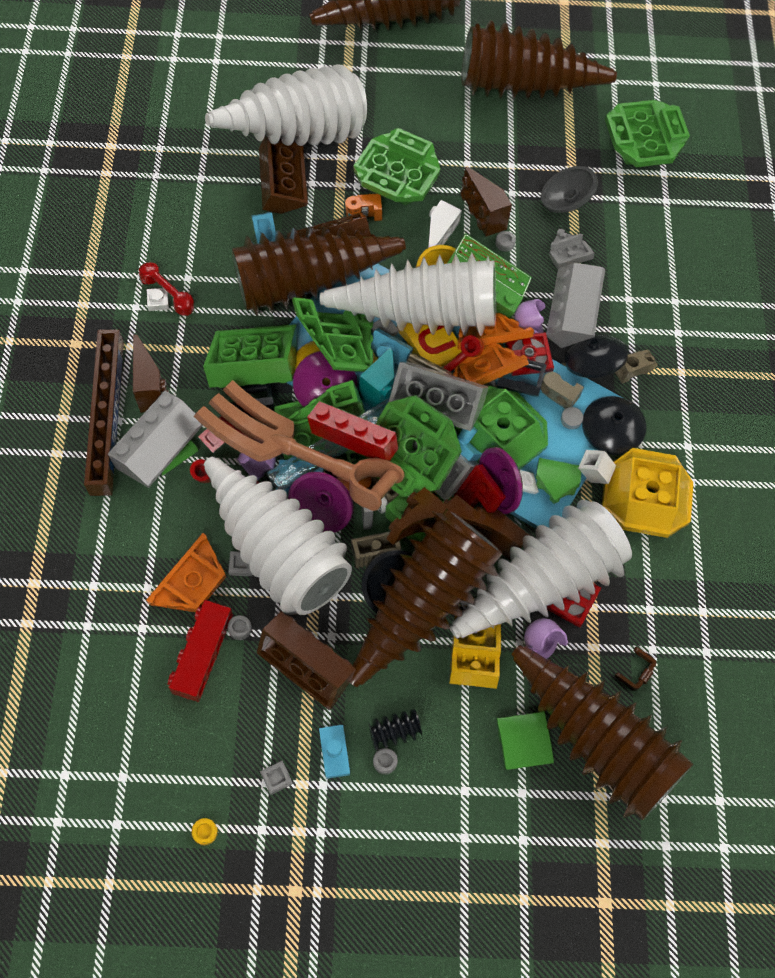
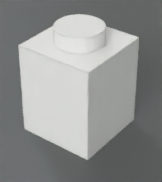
[579,450,616,484]

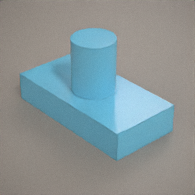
[251,212,276,243]
[371,328,413,366]
[455,426,482,461]
[319,725,350,779]

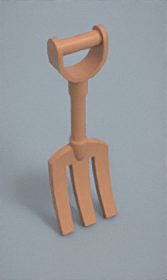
[193,380,405,511]

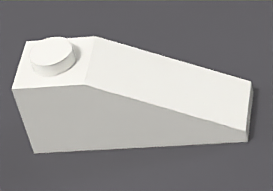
[428,200,462,248]

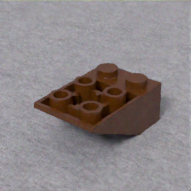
[460,166,512,237]

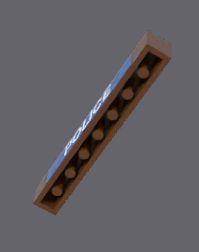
[84,330,124,496]

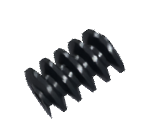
[368,709,422,750]

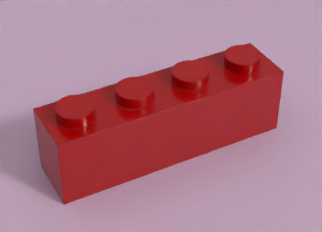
[307,401,398,461]
[168,600,233,702]

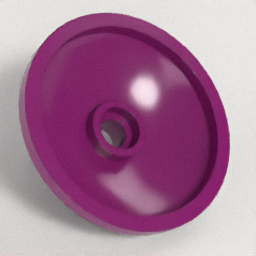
[293,351,357,407]
[479,447,523,514]
[288,472,353,533]

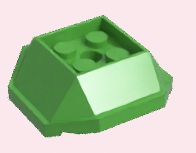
[605,100,690,167]
[354,128,441,206]
[455,386,548,470]
[368,396,462,497]

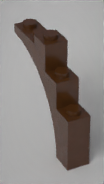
[386,487,530,560]

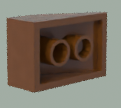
[133,335,169,413]

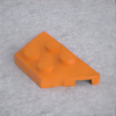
[457,313,534,350]
[453,342,529,385]
[146,533,226,612]

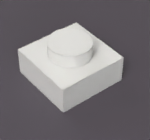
[147,288,169,311]

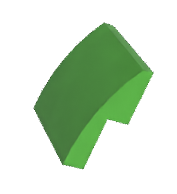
[496,711,554,770]

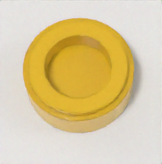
[191,818,218,846]

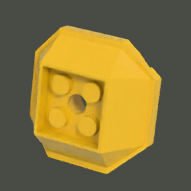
[602,448,694,538]

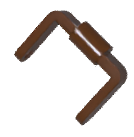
[615,647,657,691]

